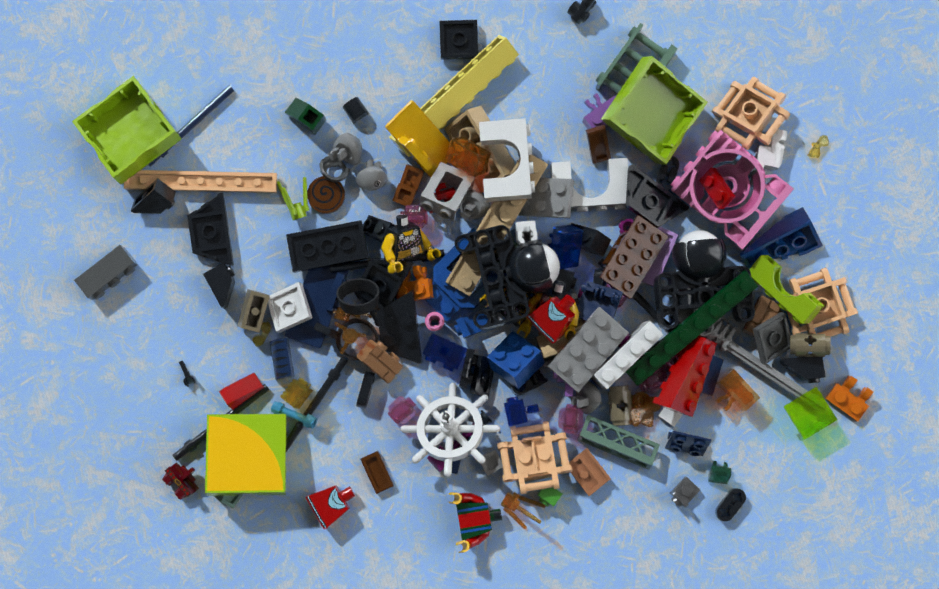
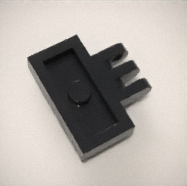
[459,348,477,388]

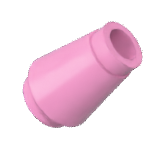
[425,312,444,331]

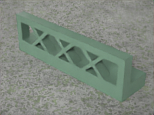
[577,415,660,469]

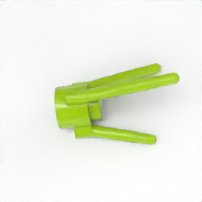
[277,177,309,221]

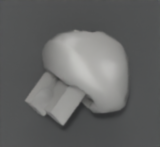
[329,133,362,165]
[356,160,388,191]
[460,190,490,221]
[571,381,601,414]

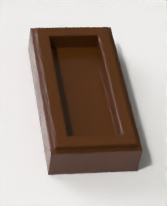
[586,125,611,164]
[360,451,394,494]

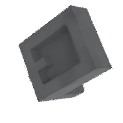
[670,476,700,507]

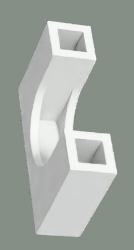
[479,118,535,202]
[550,158,628,212]
[591,321,663,389]

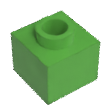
[537,488,563,507]

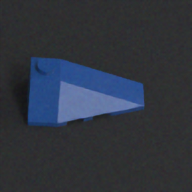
[740,207,823,268]

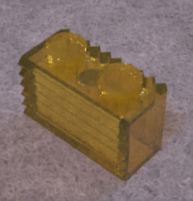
[280,377,313,409]

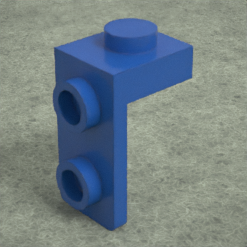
[454,307,489,339]

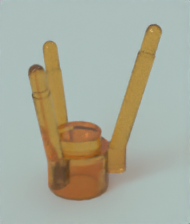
[334,322,366,354]
[500,492,546,529]

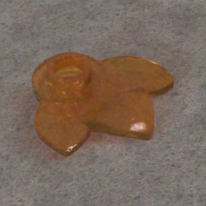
[333,307,372,321]
[630,391,661,427]

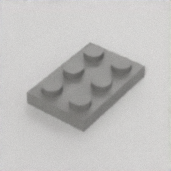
[518,178,574,218]

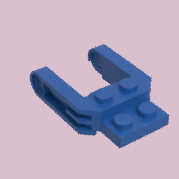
[425,228,507,322]

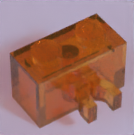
[445,136,491,177]
[715,369,760,411]

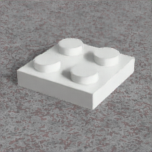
[268,282,312,333]

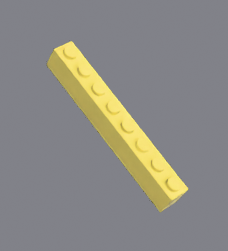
[389,35,519,157]

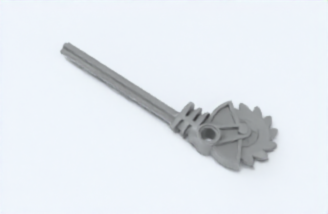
[669,284,828,414]

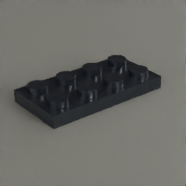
[286,220,369,273]

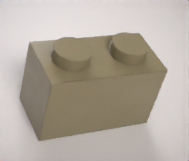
[237,289,270,333]

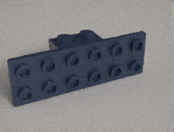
[285,262,352,349]

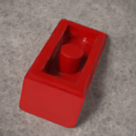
[219,373,264,410]

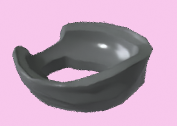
[319,156,350,182]

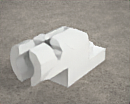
[750,129,787,186]
[515,221,537,246]

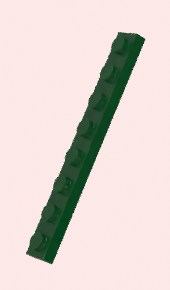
[626,271,758,386]

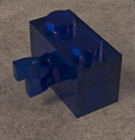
[548,225,583,269]
[422,333,467,372]
[503,396,539,427]

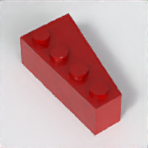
[652,336,717,417]

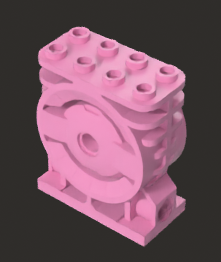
[670,130,794,250]

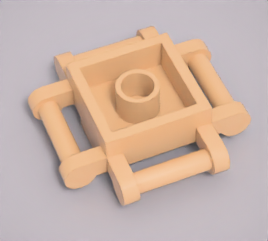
[711,76,791,150]
[786,267,858,339]
[497,421,573,494]

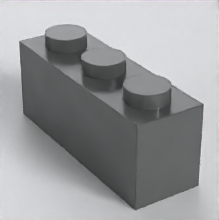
[74,245,138,300]

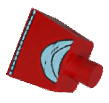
[527,295,575,344]
[305,485,355,529]

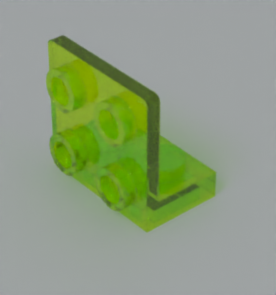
[784,387,838,441]

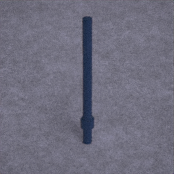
[148,85,234,167]

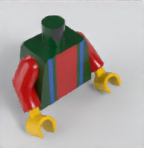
[449,492,502,553]

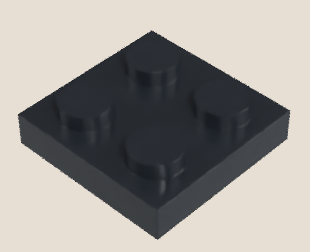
[439,20,478,60]

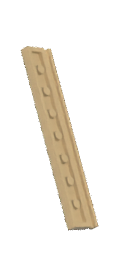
[445,155,548,297]

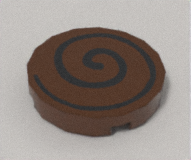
[307,176,345,214]

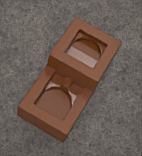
[392,164,425,208]

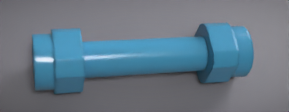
[271,401,317,429]

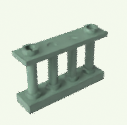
[596,23,678,94]

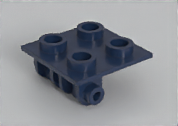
[577,281,623,321]
[665,431,712,456]

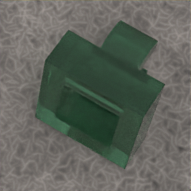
[708,461,731,484]

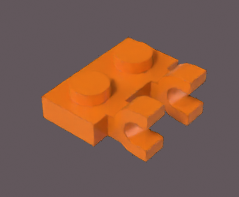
[396,265,434,301]
[825,376,873,422]

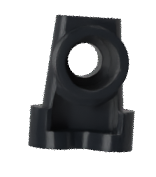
[567,0,597,24]

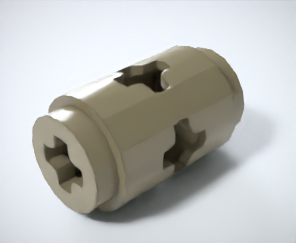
[790,333,831,357]
[608,385,633,426]

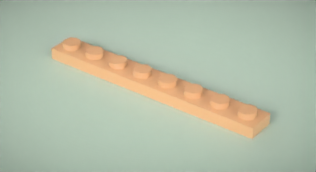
[124,170,277,193]

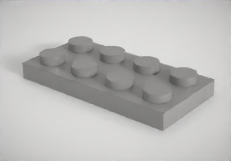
[547,307,629,392]

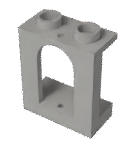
[420,162,475,221]

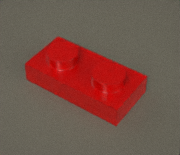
[699,167,736,209]

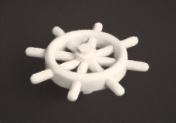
[400,382,501,477]

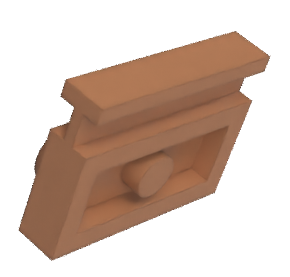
[569,448,611,496]

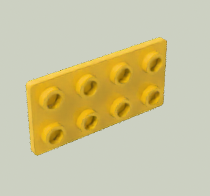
[385,100,457,177]

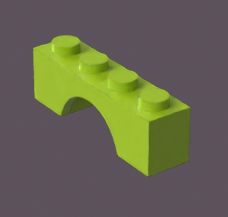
[749,255,824,324]

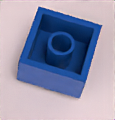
[487,331,545,389]

